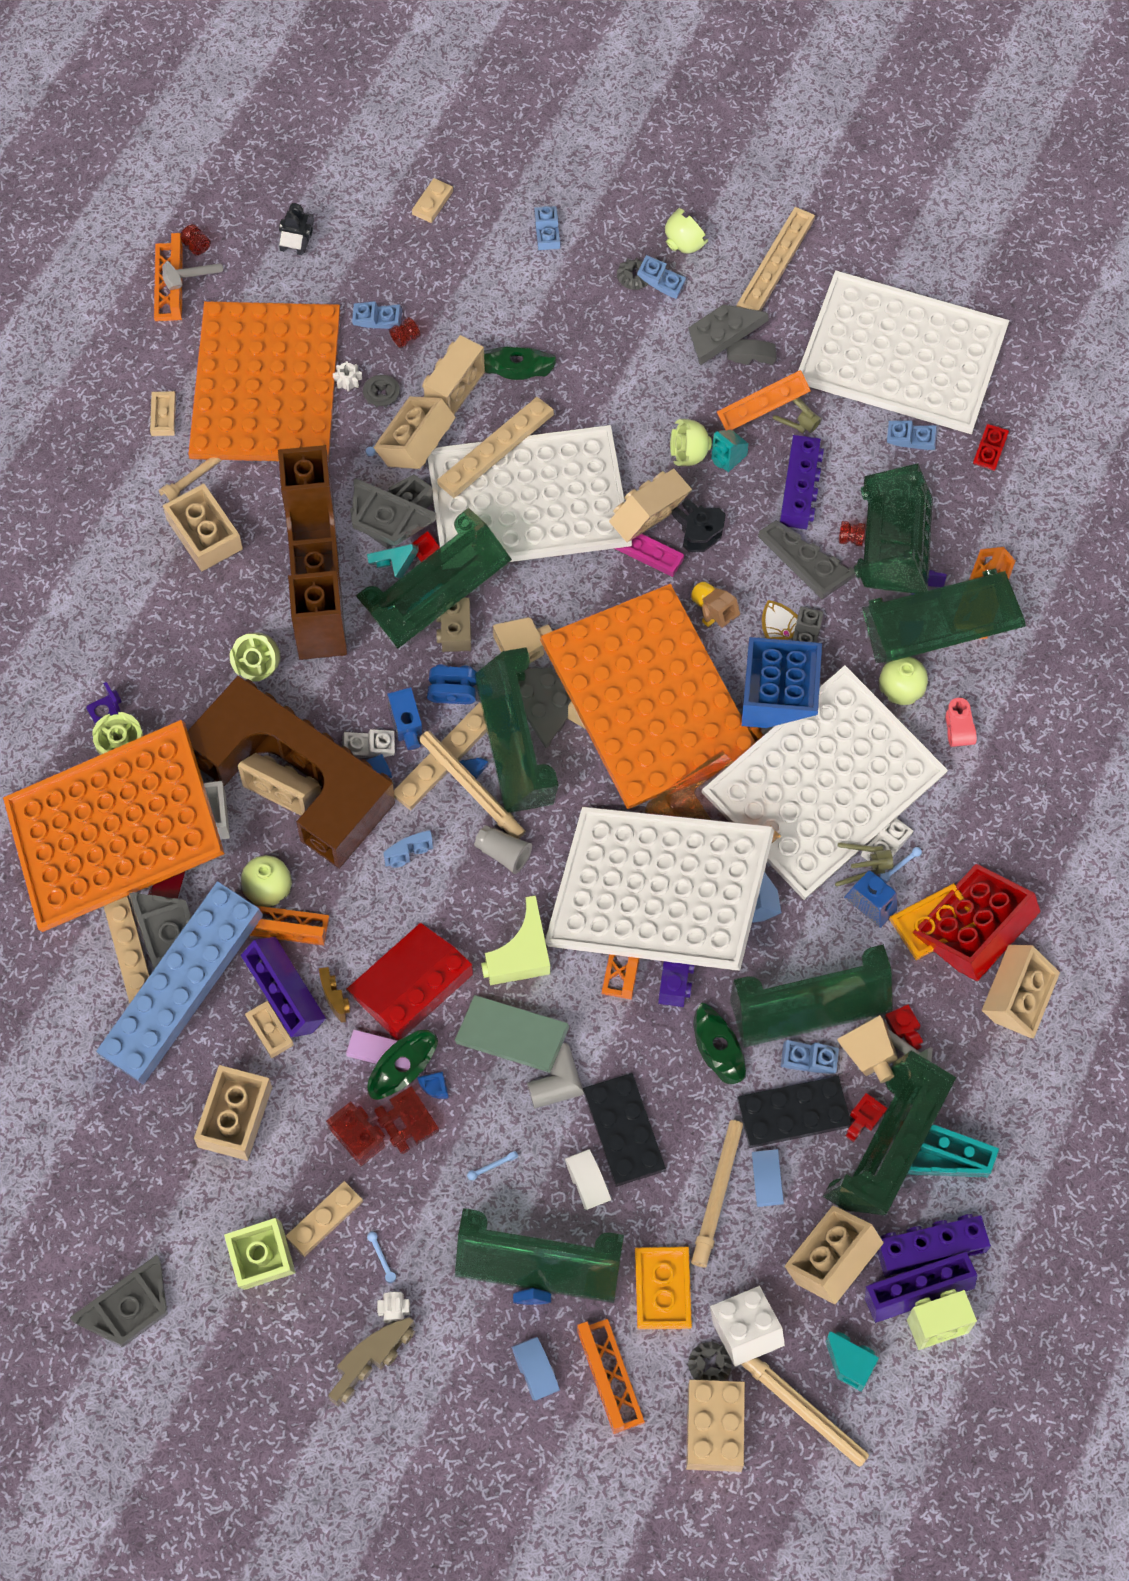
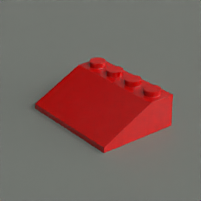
[913,864,1041,982]
[346,923,473,1041]

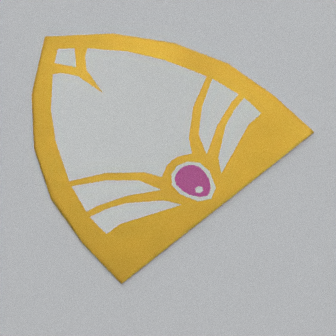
[762,600,798,640]

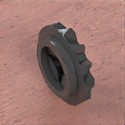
[617,257,649,290]
[363,375,400,408]
[688,1341,732,1381]

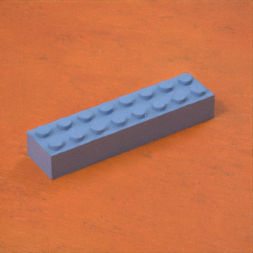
[96,881,263,1085]

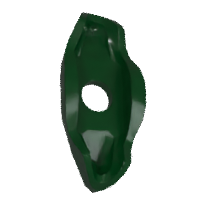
[484,347,556,380]
[693,1003,746,1084]
[367,1030,438,1100]

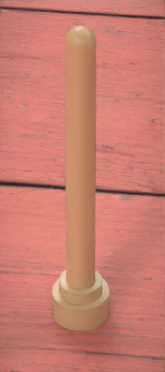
[159,457,222,502]

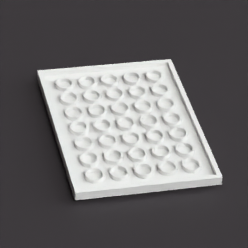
[798,270,1009,434]
[428,425,632,571]
[702,666,948,900]
[545,807,774,971]

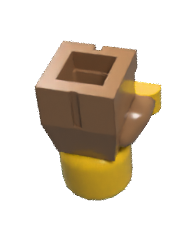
[691,582,740,628]

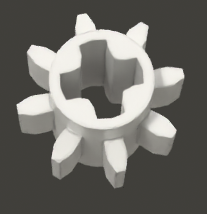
[333,361,362,391]
[377,1292,410,1324]

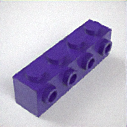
[780,435,824,530]
[241,937,326,1038]
[658,961,694,1007]
[877,1214,991,1277]
[865,1252,978,1323]

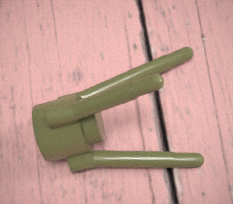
[773,398,822,434]
[835,843,893,887]

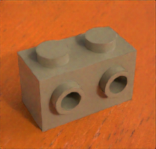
[436,598,471,652]

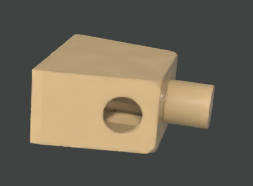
[493,617,552,670]
[837,1016,898,1083]

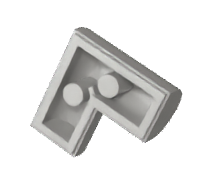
[527,1043,584,1109]

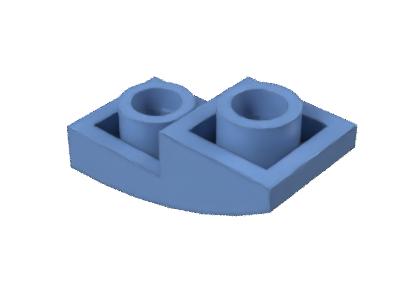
[534,206,560,250]
[637,255,686,299]
[352,301,402,329]
[887,421,937,450]
[383,830,433,868]
[781,1040,839,1074]
[752,1149,784,1207]
[512,1337,560,1401]

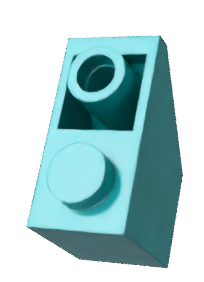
[711,430,749,472]
[825,1331,879,1392]

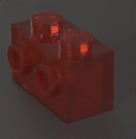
[326,1101,385,1167]

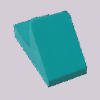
[367,544,419,579]

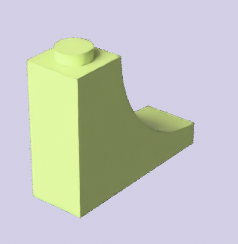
[481,896,550,985]

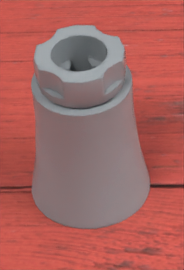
[474,825,532,874]

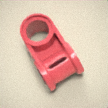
[945,698,976,747]

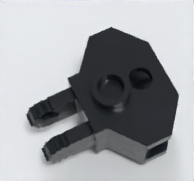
[279,203,314,255]
[671,498,726,553]

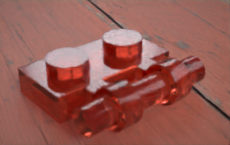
[374,1086,439,1154]

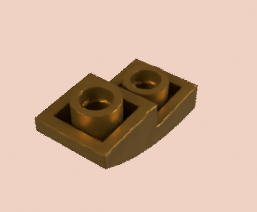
[319,967,350,1023]

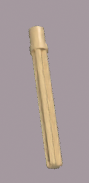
[420,731,526,839]
[691,1120,743,1268]
[741,1357,869,1467]

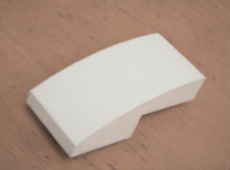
[342,729,395,758]
[860,818,913,861]
[565,1149,611,1210]

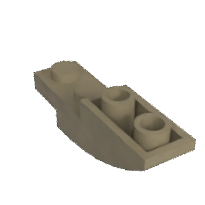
[328,1317,415,1407]

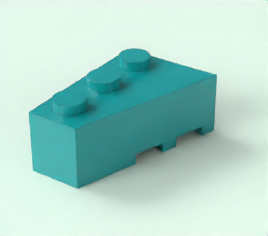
[904,1121,999,1178]

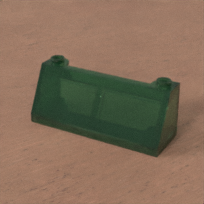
[854,463,933,594]
[356,507,512,649]
[862,568,1026,663]
[475,647,559,813]
[730,944,893,1048]
[823,1050,957,1215]
[455,1208,624,1303]

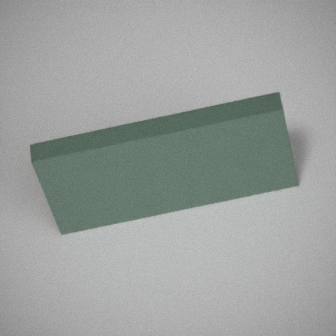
[455,995,569,1073]

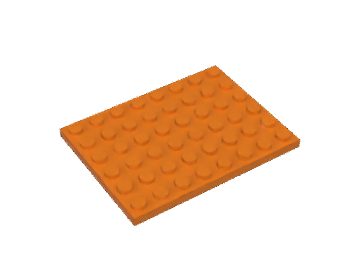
[188,301,340,462]
[540,584,755,809]
[3,720,225,932]

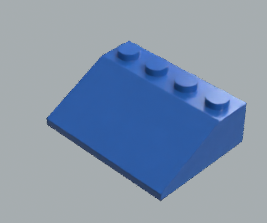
[741,637,822,728]

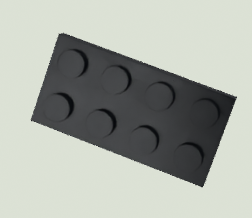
[583,1073,666,1187]
[737,1076,852,1148]

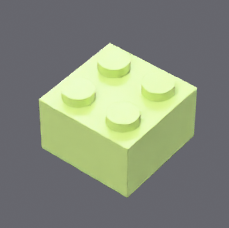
[224,1218,295,1290]
[907,1289,977,1350]

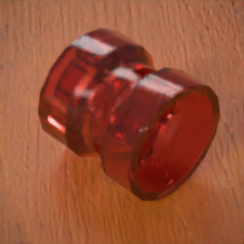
[180,224,211,256]
[389,317,421,348]
[839,521,865,547]

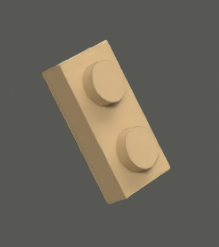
[412,178,453,223]
[150,391,176,436]
[245,1001,294,1059]

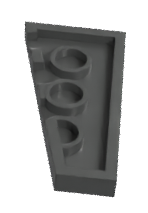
[758,520,857,599]

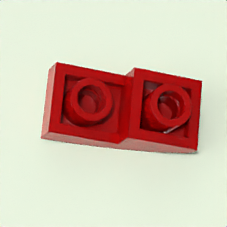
[973,424,1009,471]

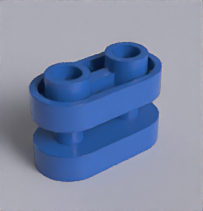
[427,664,478,705]

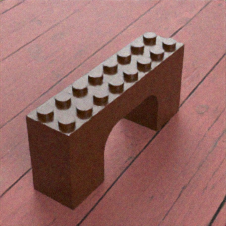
[278,445,347,660]
[188,676,395,869]

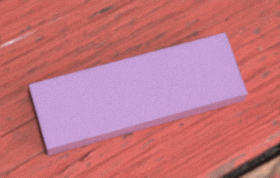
[346,1030,422,1075]

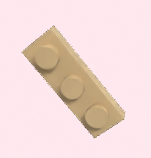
[286,1181,363,1257]

